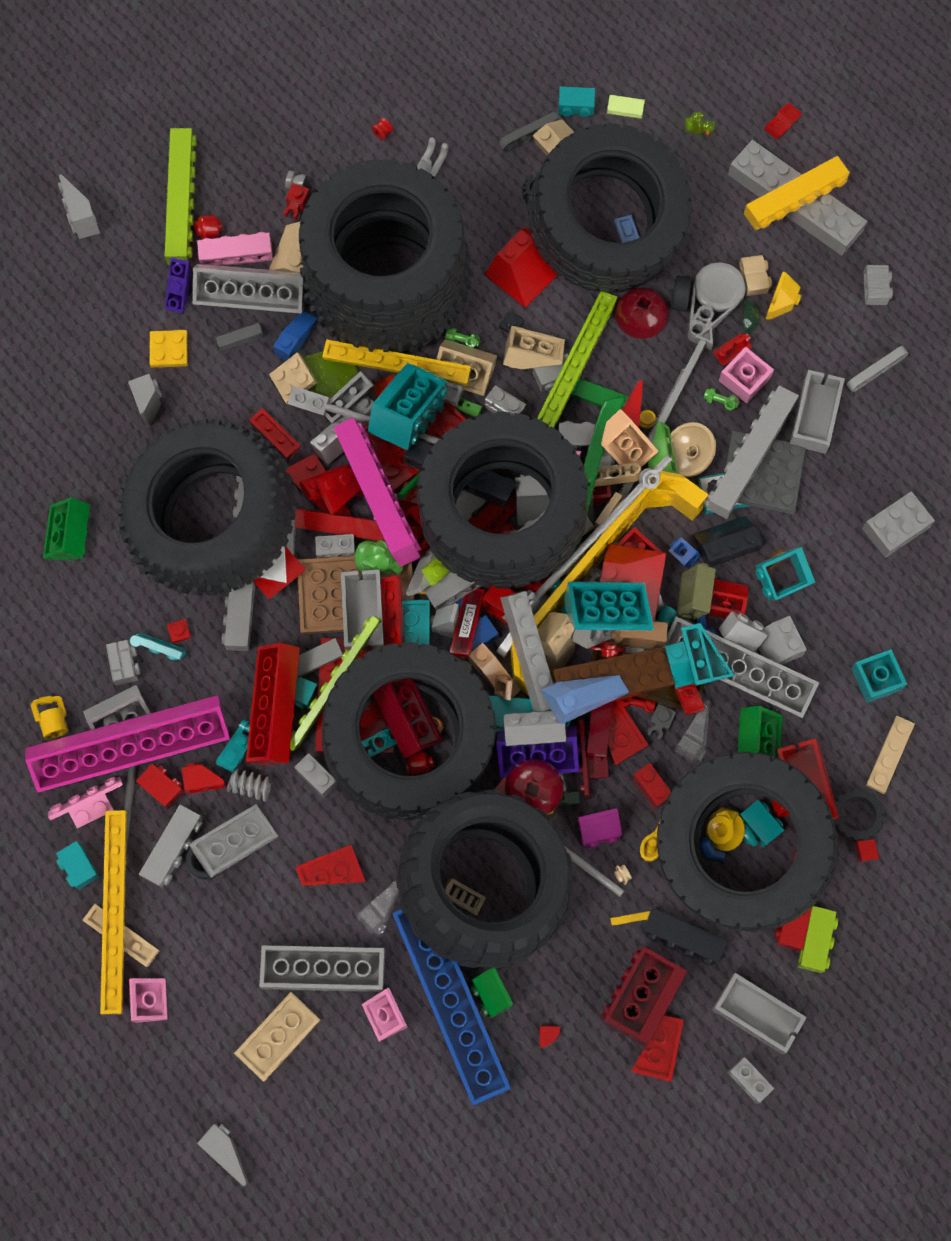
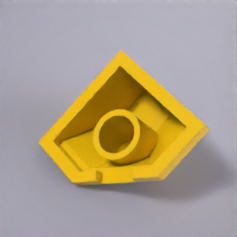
[766,272,801,320]

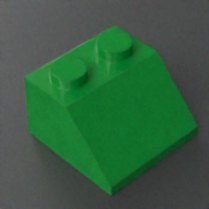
[470,968,513,1018]

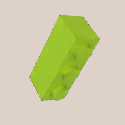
[798,906,838,973]

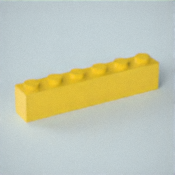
[744,156,850,231]

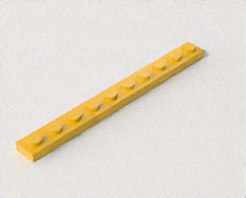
[100,810,127,1015]

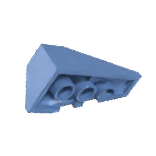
[541,675,629,725]

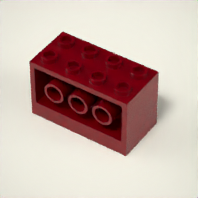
[601,947,687,1047]

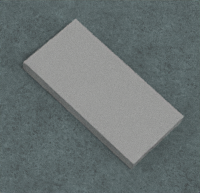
[189,804,278,878]

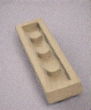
[866,716,915,794]
[83,904,159,968]

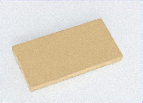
[234,992,320,1082]

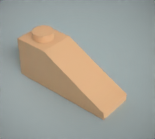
[468,643,521,698]

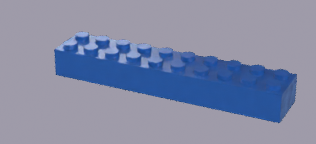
[392,910,511,1106]

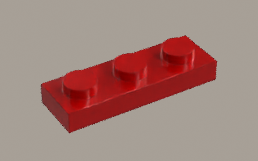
[249,408,301,460]

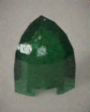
[742,301,760,334]

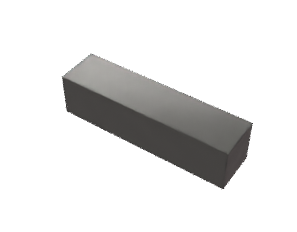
[215,323,263,352]

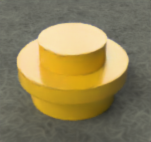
[639,410,656,428]

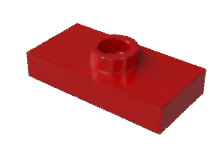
[673,684,705,716]

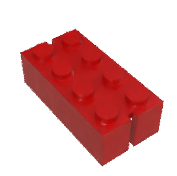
[777,739,839,820]

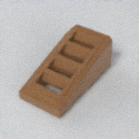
[494,675,513,700]

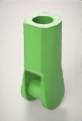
[453,397,483,417]

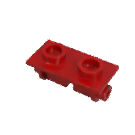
[712,333,753,366]

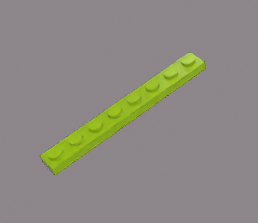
[290,615,382,751]

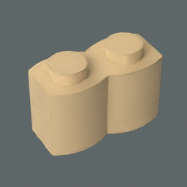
[739,255,772,296]

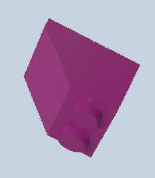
[576,808,622,849]

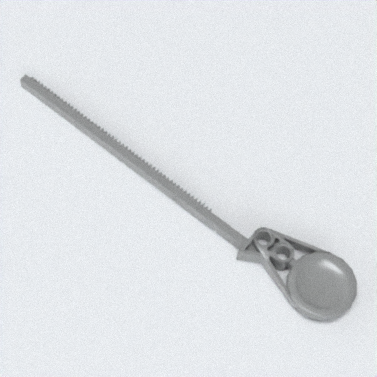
[619,262,746,502]

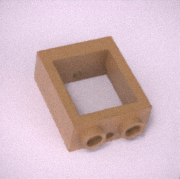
[611,621,668,650]

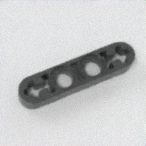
[499,112,562,152]

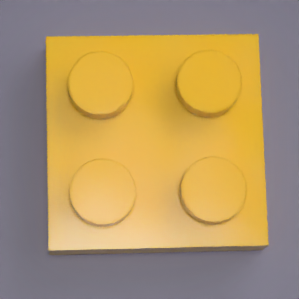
[150,330,188,368]

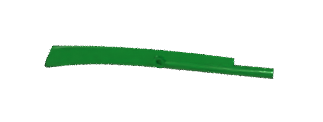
[570,396,626,568]

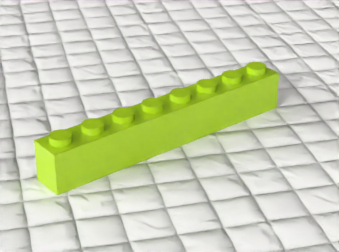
[165,128,197,265]

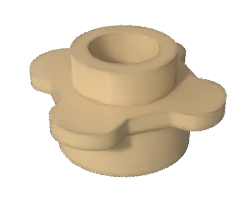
[614,865,631,885]

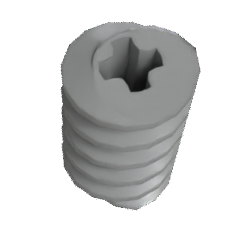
[227,768,271,802]

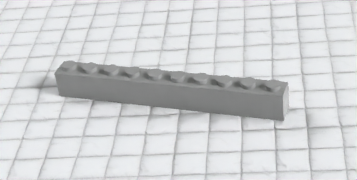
[222,476,255,651]

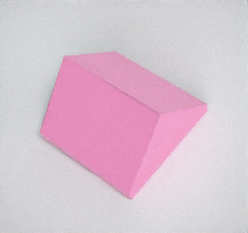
[129,978,167,1023]
[362,988,408,1041]

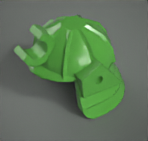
[355,540,403,574]

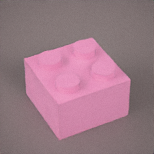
[719,347,774,404]

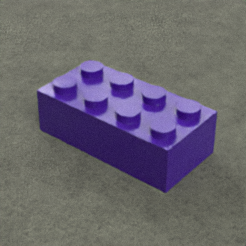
[497,726,579,777]

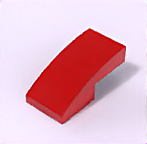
[764,102,802,140]

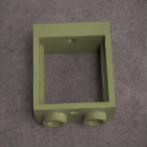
[676,563,716,621]

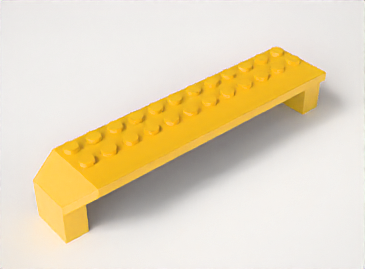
[510,471,708,696]

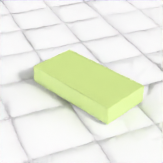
[607,95,645,119]

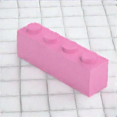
[197,232,273,266]

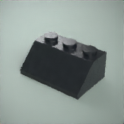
[693,516,762,567]

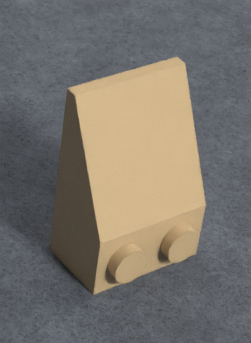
[503,326,565,369]
[537,612,575,673]

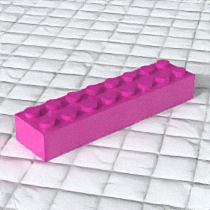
[333,417,421,567]

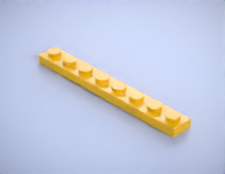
[322,340,471,386]

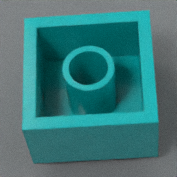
[851,649,907,703]

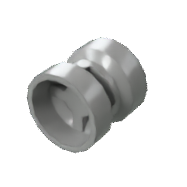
[285,171,308,189]

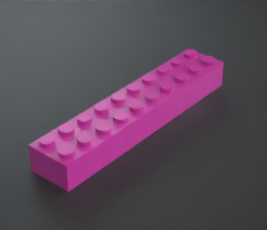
[25,695,230,793]

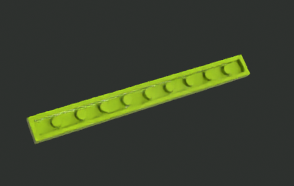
[537,292,618,428]

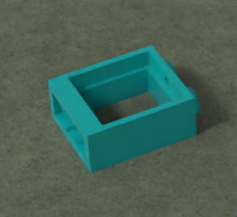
[755,547,815,600]

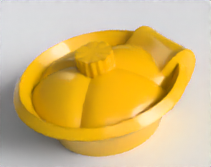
[706,807,745,851]

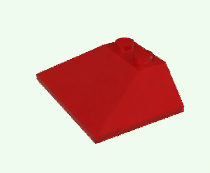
[485,227,558,308]
[600,544,667,621]

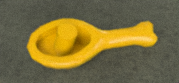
[640,814,661,862]

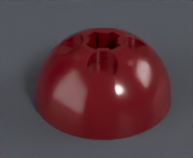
[615,287,669,339]
[505,759,564,815]

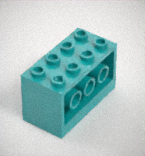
[368,362,448,451]

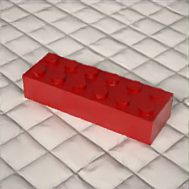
[246,643,300,766]

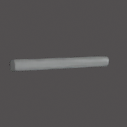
[565,846,625,897]

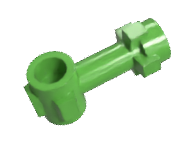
[445,328,481,348]
[704,388,740,410]

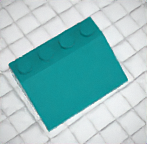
[564,582,654,630]

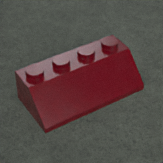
[373,678,443,759]

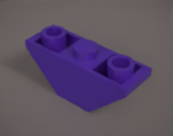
[165,257,193,313]

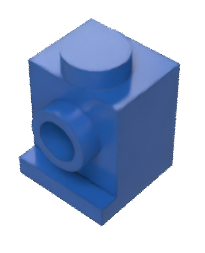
[669,537,701,569]

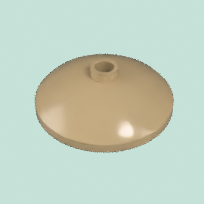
[671,423,716,477]

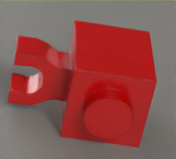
[284,183,310,221]

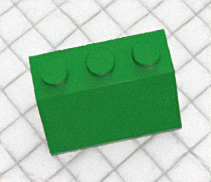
[43,497,90,561]
[738,706,783,759]

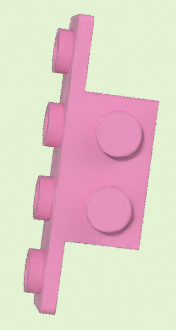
[48,777,123,828]

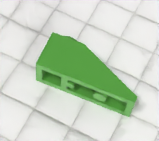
[648,421,678,474]

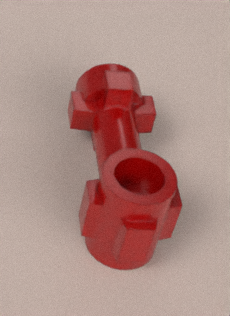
[619,697,655,713]

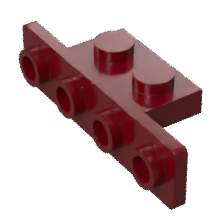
[576,719,609,799]

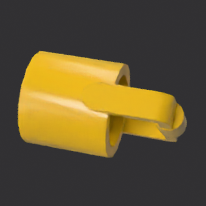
[31,696,69,740]

